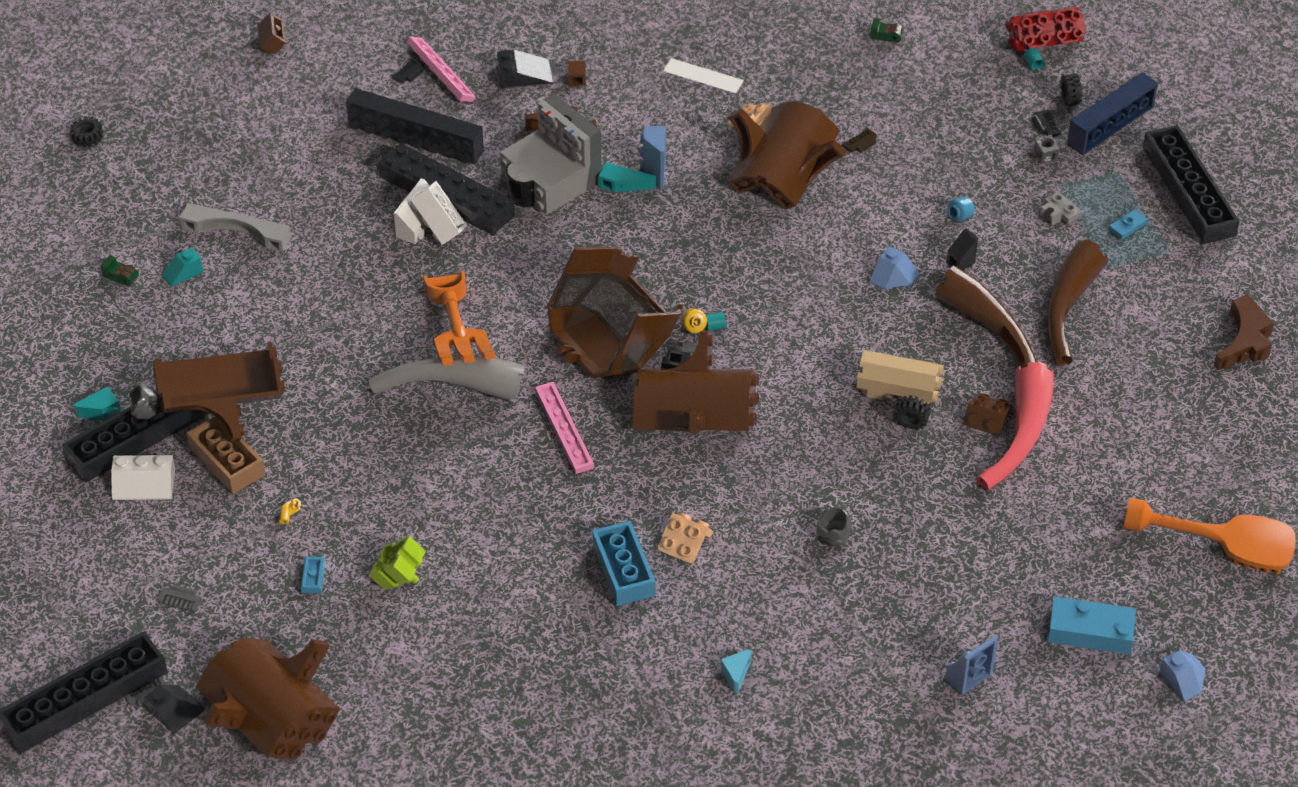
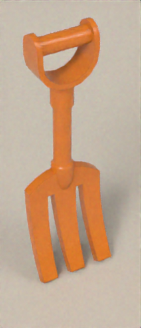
[423,270,496,366]

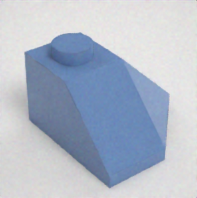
[869,246,920,290]
[1160,650,1206,702]

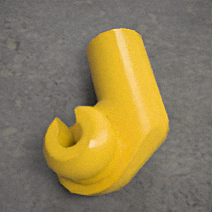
[279,499,301,524]

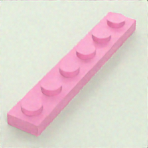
[407,36,476,102]
[535,382,594,474]

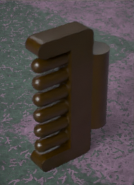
[842,128,877,153]

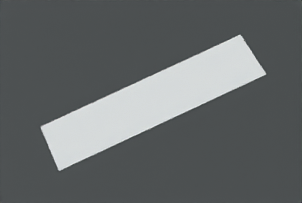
[663,58,744,93]

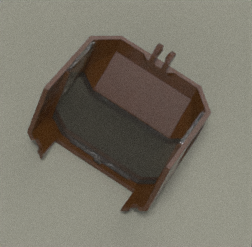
[547,246,683,378]

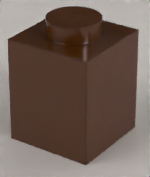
[568,60,586,86]

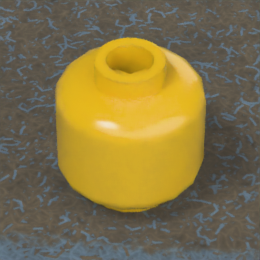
[680,308,707,333]

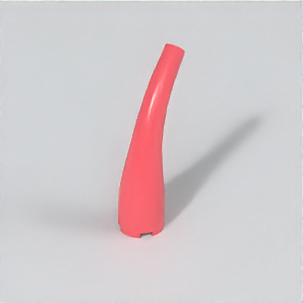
[976,362,1054,491]

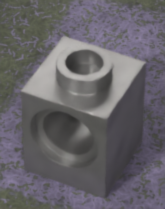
[1034,135,1059,164]

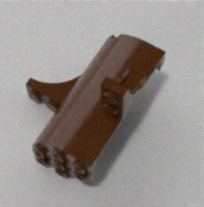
[727,101,846,210]
[633,331,759,433]
[152,342,285,443]
[196,638,340,760]

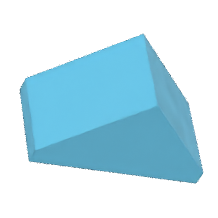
[721,649,752,693]

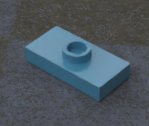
[1109,209,1148,240]
[301,557,326,593]

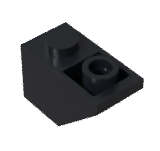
[947,228,978,270]

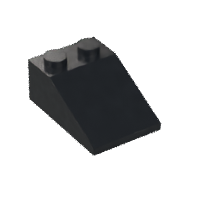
[497,50,553,88]

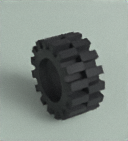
[1059,73,1083,106]
[70,117,103,147]
[893,395,931,430]

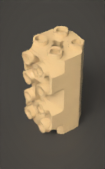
[856,350,944,404]

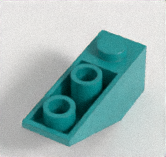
[598,162,656,192]

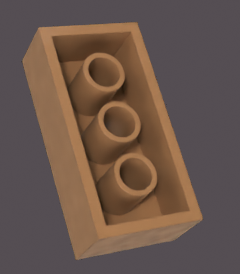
[187,417,265,494]

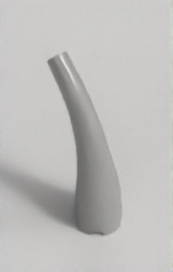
[369,356,525,402]

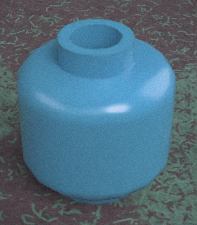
[947,196,974,222]

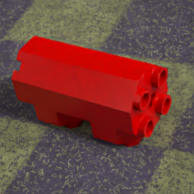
[1006,7,1086,51]

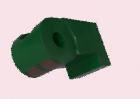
[870,18,904,43]
[100,255,139,287]

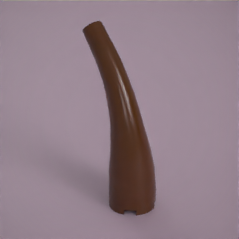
[1047,239,1108,366]
[935,266,1037,369]

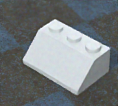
[394,178,430,244]
[411,181,467,245]
[111,455,175,500]

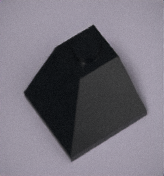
[144,685,206,734]

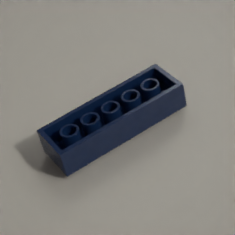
[1067,72,1158,156]

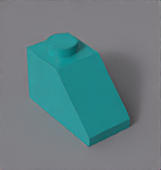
[162,247,203,287]
[74,387,121,421]

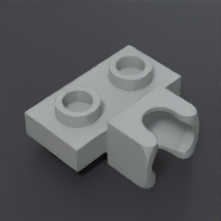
[1040,191,1082,226]

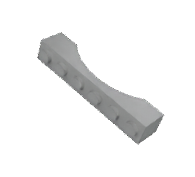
[180,203,291,252]

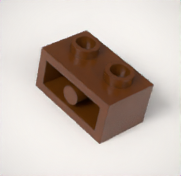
[257,12,286,54]

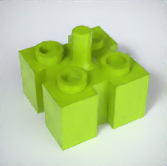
[368,536,426,590]

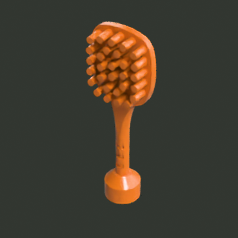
[1123,497,1296,574]

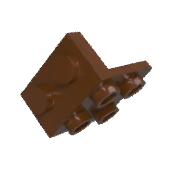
[963,393,1013,436]

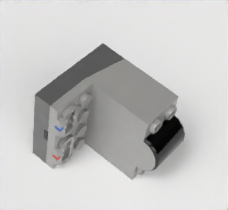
[500,93,602,215]

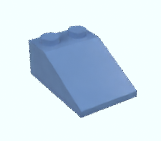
[945,636,998,695]

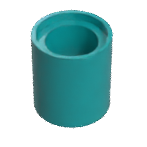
[1024,48,1045,71]
[706,312,726,331]

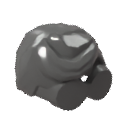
[129,382,159,419]
[817,507,852,547]

